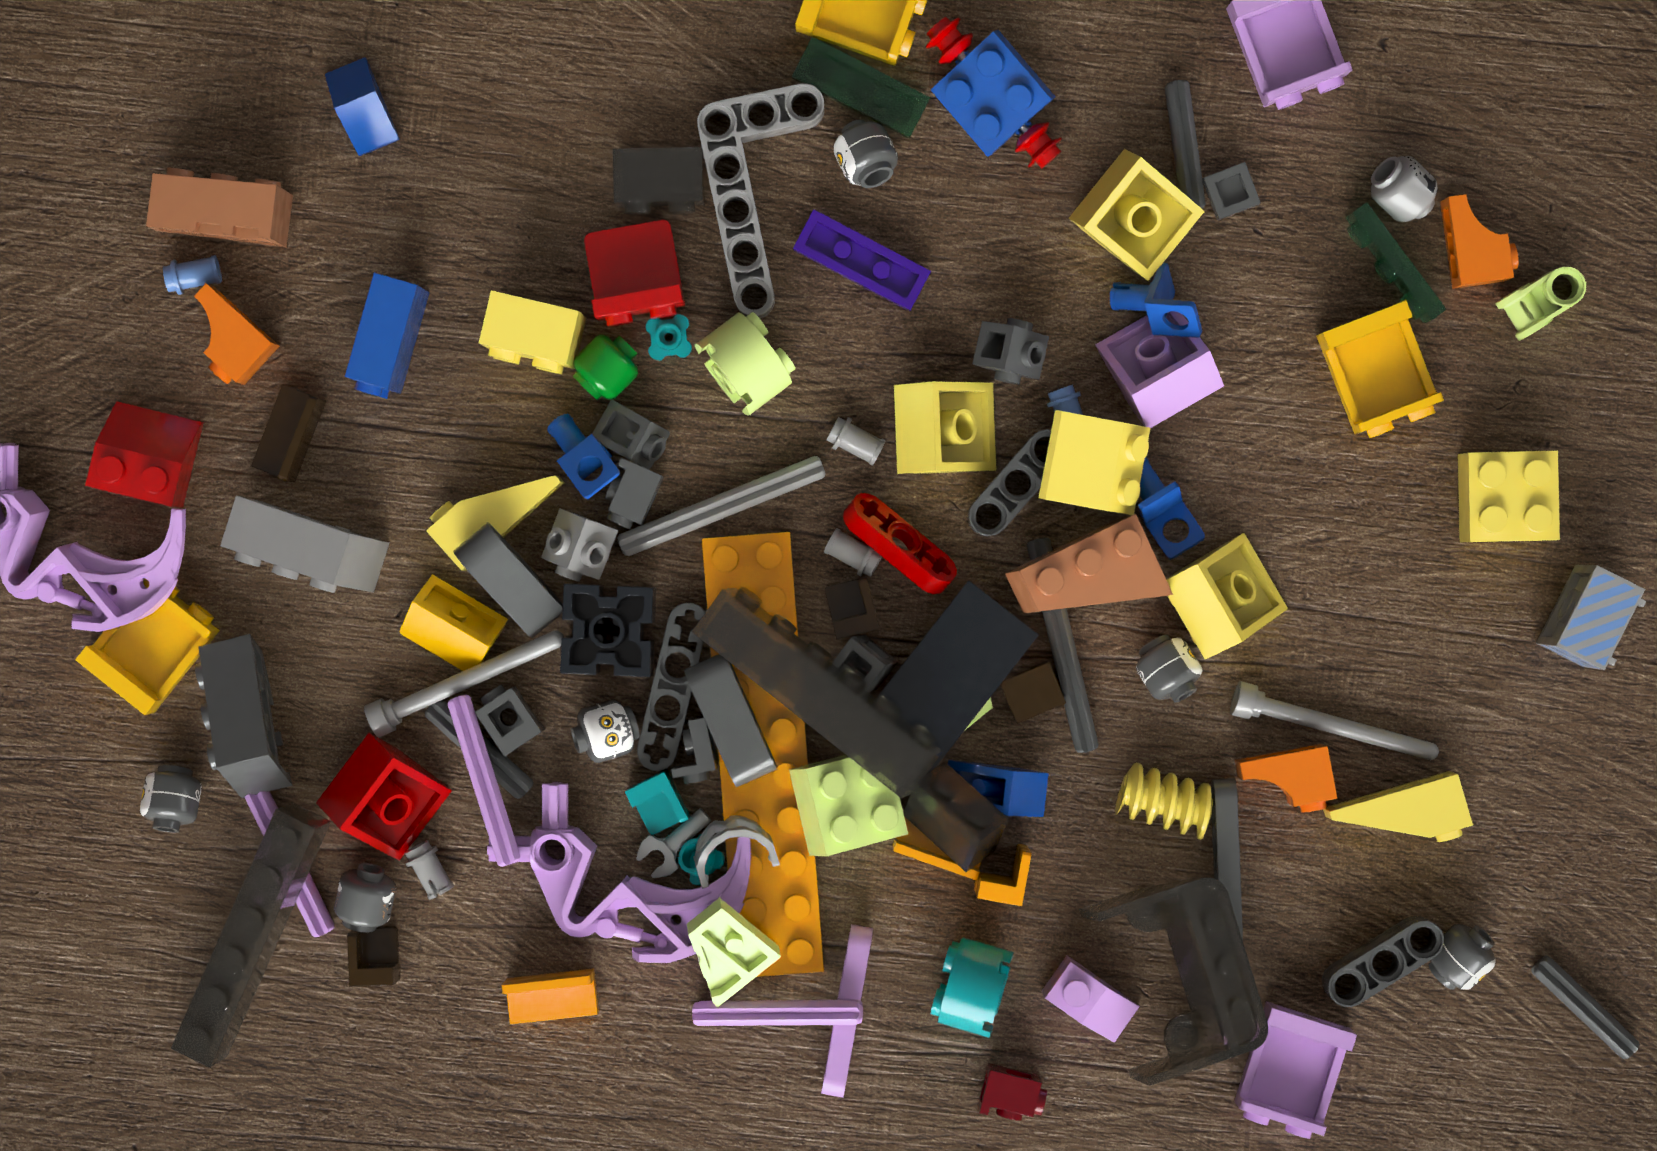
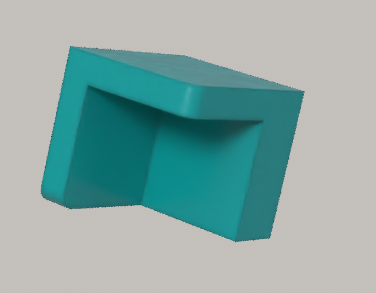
[625,769,690,835]

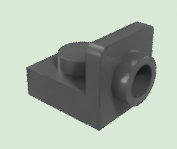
[592,399,670,470]
[671,716,719,784]

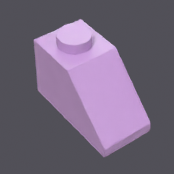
[1042,955,1139,1042]

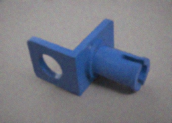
[1110,263,1202,338]
[547,414,620,499]
[1138,457,1205,560]

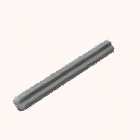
[617,456,825,556]

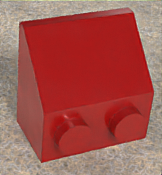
[85,401,204,508]
[316,733,452,861]

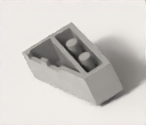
[220,495,389,593]

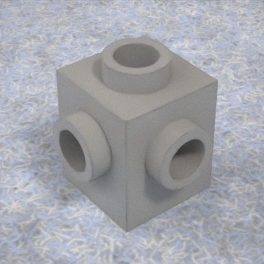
[541,508,618,582]

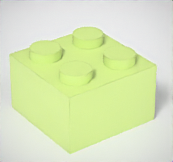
[789,747,908,856]

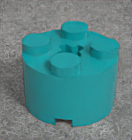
[930,937,1014,1038]

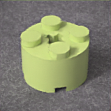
[695,312,795,416]

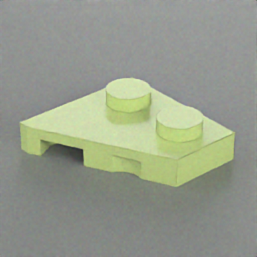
[687,897,781,1007]

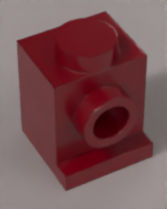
[978,1063,1047,1121]

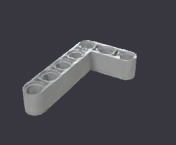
[697,84,824,319]

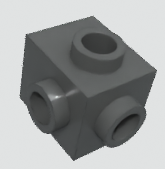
[972,318,1049,385]

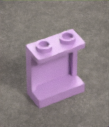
[1226,0,1353,110]
[1234,1001,1357,1139]

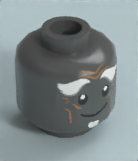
[334,863,396,933]

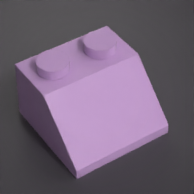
[1095,311,1224,428]

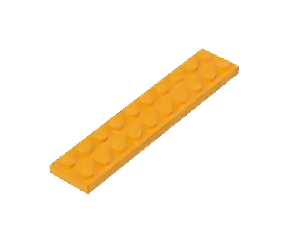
[702,532,824,977]

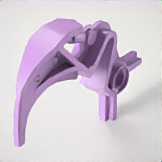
[0,443,186,632]
[487,782,751,963]

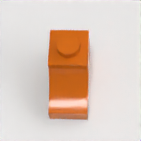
[1440,194,1519,289]
[194,283,280,385]
[1235,743,1338,812]

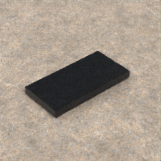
[859,580,1039,775]

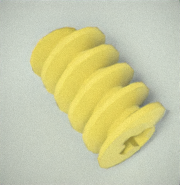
[1115,763,1213,840]

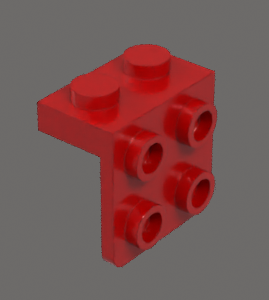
[584,220,686,327]

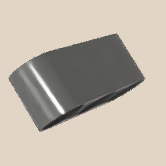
[967,429,1051,537]
[453,522,563,638]
[684,651,777,787]
[1322,916,1444,1007]

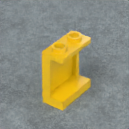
[795,0,928,66]
[1317,300,1444,438]
[75,578,220,715]

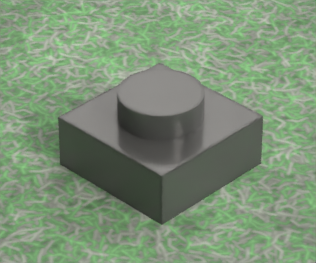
[1202,162,1261,221]

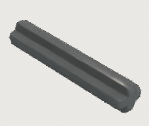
[1165,80,1206,209]
[424,699,534,799]
[1531,955,1640,1060]

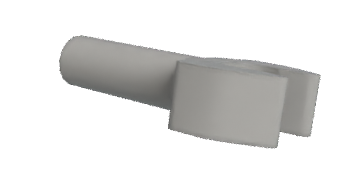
[636,808,712,878]

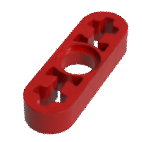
[843,493,957,594]

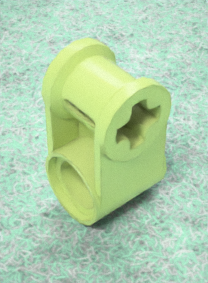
[1495,267,1586,341]

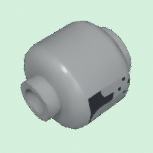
[1371,156,1438,222]

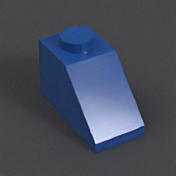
[943,760,1049,817]

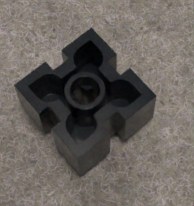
[560,584,657,677]

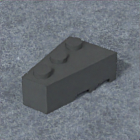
[195,634,293,798]

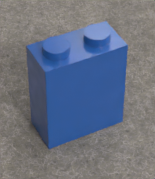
[345,273,429,399]

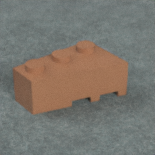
[146,168,293,248]
[1005,514,1173,614]

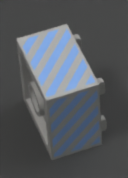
[1536,565,1646,670]

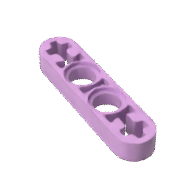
[821,924,873,1098]

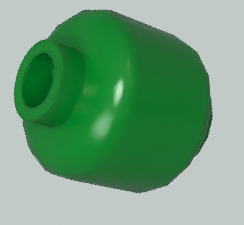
[572,334,639,400]

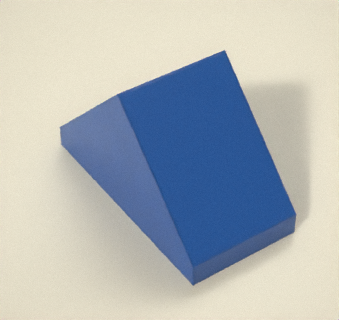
[325,57,400,156]

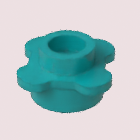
[646,314,692,361]
[678,834,725,886]

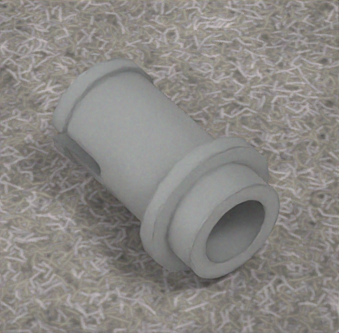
[826,417,886,466]
[824,528,882,577]
[405,840,454,900]

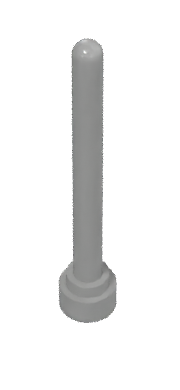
[364,631,564,738]
[1230,681,1439,760]

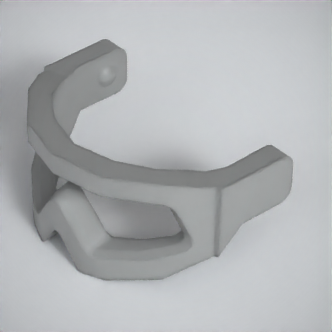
[693,815,780,889]

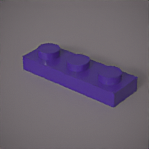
[793,209,931,311]

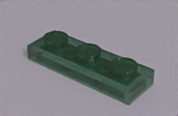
[792,37,930,139]
[1345,202,1447,323]

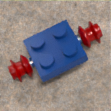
[925,17,1063,169]

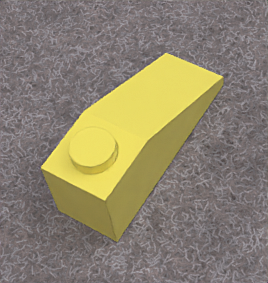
[426,475,565,571]
[1323,771,1473,842]

